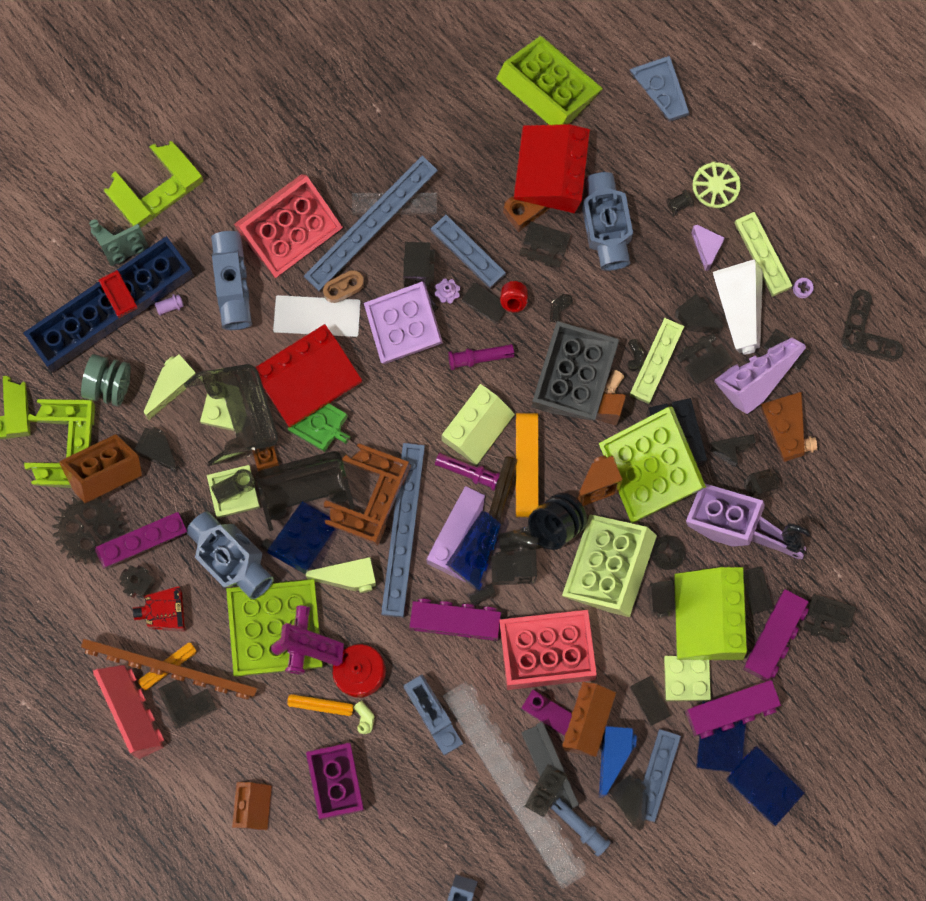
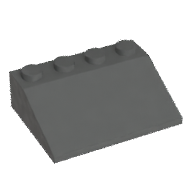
[531,321,619,421]

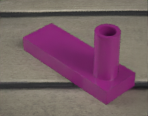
[271,623,344,666]
[521,690,572,737]

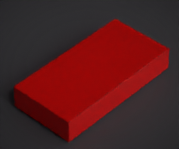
[98,270,138,318]

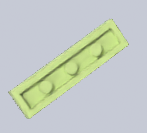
[735,212,792,297]
[629,318,684,404]

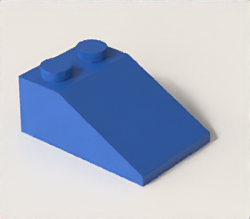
[599,726,637,798]

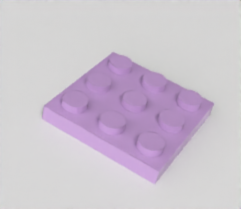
[364,282,443,364]

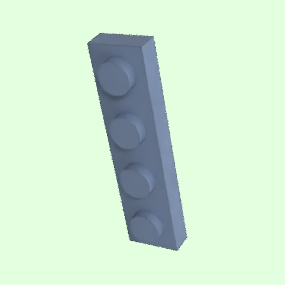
[431,215,506,289]
[632,729,681,822]

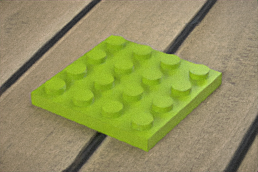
[599,407,706,523]
[226,579,323,677]

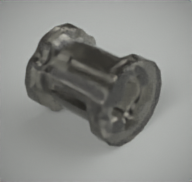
[666,189,694,216]

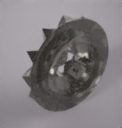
[651,535,686,570]

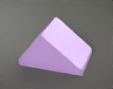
[691,225,724,271]

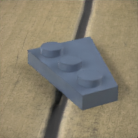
[630,56,689,122]

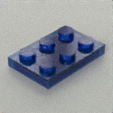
[267,501,336,575]
[696,701,746,774]
[725,747,804,826]

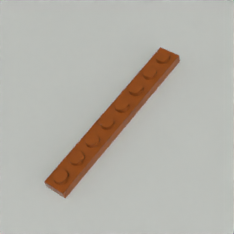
[81,639,257,700]

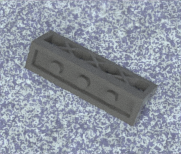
[521,722,579,815]

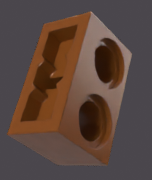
[503,197,551,232]

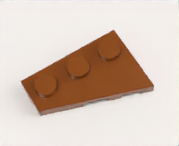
[760,392,805,462]

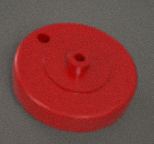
[332,644,386,698]

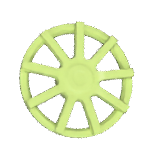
[693,162,740,208]

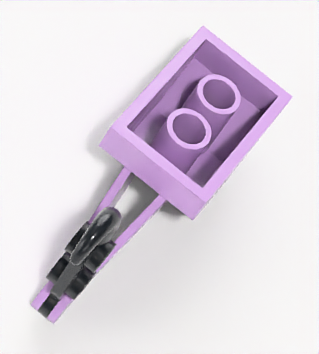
[686,484,811,559]

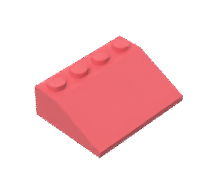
[234,174,343,278]
[500,610,597,690]
[93,665,165,759]

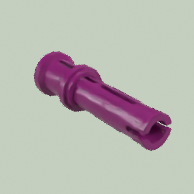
[448,344,514,371]
[435,452,500,491]
[285,605,311,675]

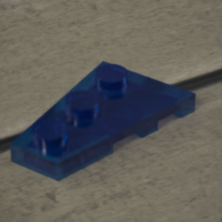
[446,511,501,591]

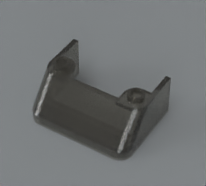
[184,364,278,466]
[256,451,355,531]

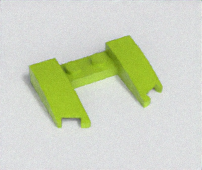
[104,141,204,228]
[0,376,31,439]
[24,399,95,488]

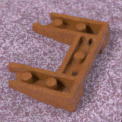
[324,444,411,546]

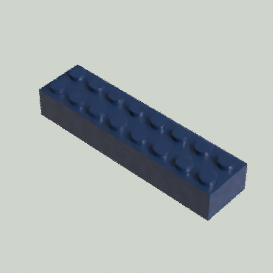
[23,236,194,373]

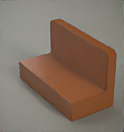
[232,782,271,830]

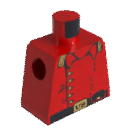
[133,587,185,632]

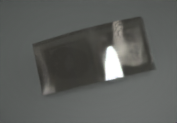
[524,764,567,817]

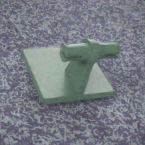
[89,220,149,266]

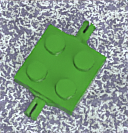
[288,403,350,452]

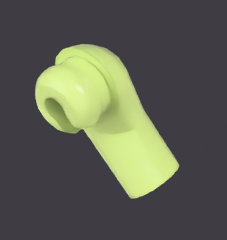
[353,700,375,734]

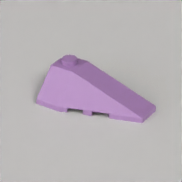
[714,338,806,414]
[427,486,485,582]

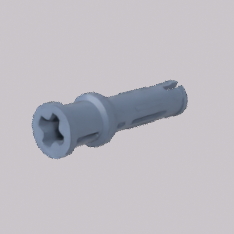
[550,797,611,857]

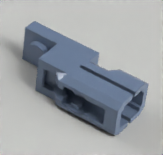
[403,675,463,756]

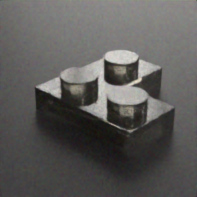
[158,680,217,730]

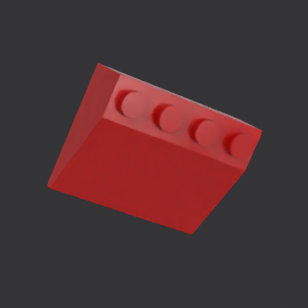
[513,124,590,213]
[252,324,362,428]

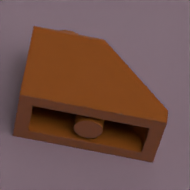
[595,393,626,426]

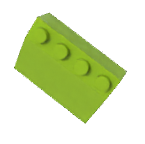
[496,36,603,125]
[674,567,747,660]

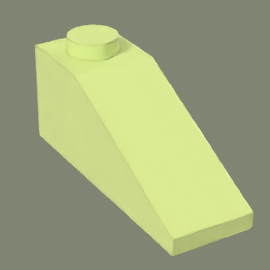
[144,354,198,420]
[305,557,376,593]

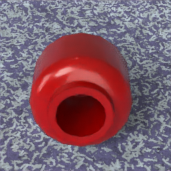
[500,281,528,313]

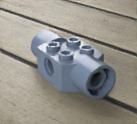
[582,172,633,271]
[211,231,252,330]
[186,512,274,600]

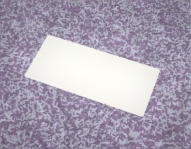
[273,295,360,337]

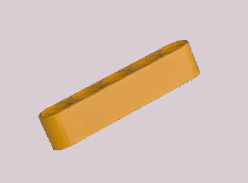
[516,413,538,517]

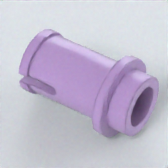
[155,294,184,315]

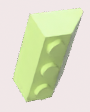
[442,384,515,466]

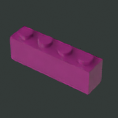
[95,512,187,569]
[742,589,809,682]
[409,599,501,641]
[685,680,781,739]

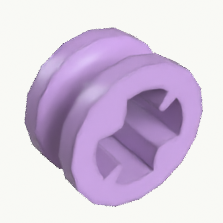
[793,278,813,298]

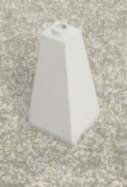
[713,260,763,355]

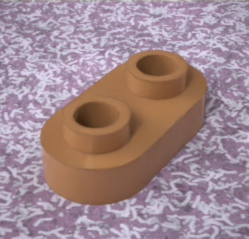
[323,271,364,303]

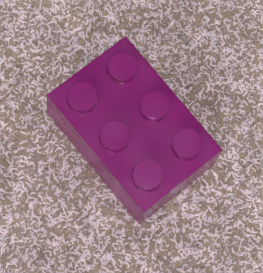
[306,743,364,821]

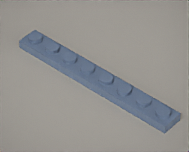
[304,155,437,292]
[381,443,425,618]

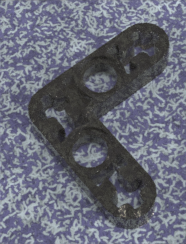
[841,290,904,362]

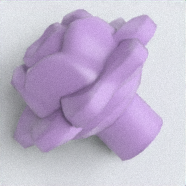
[435,278,460,304]

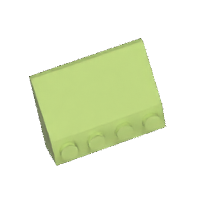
[562,514,657,617]

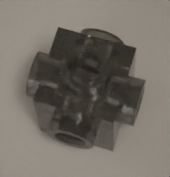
[119,565,156,600]

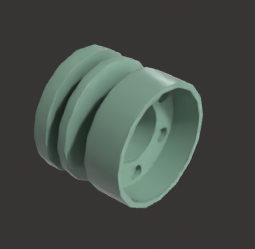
[81,354,131,407]

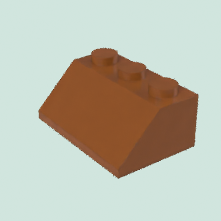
[59,434,142,503]
[577,455,622,507]
[562,682,616,757]

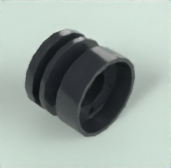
[528,492,587,550]

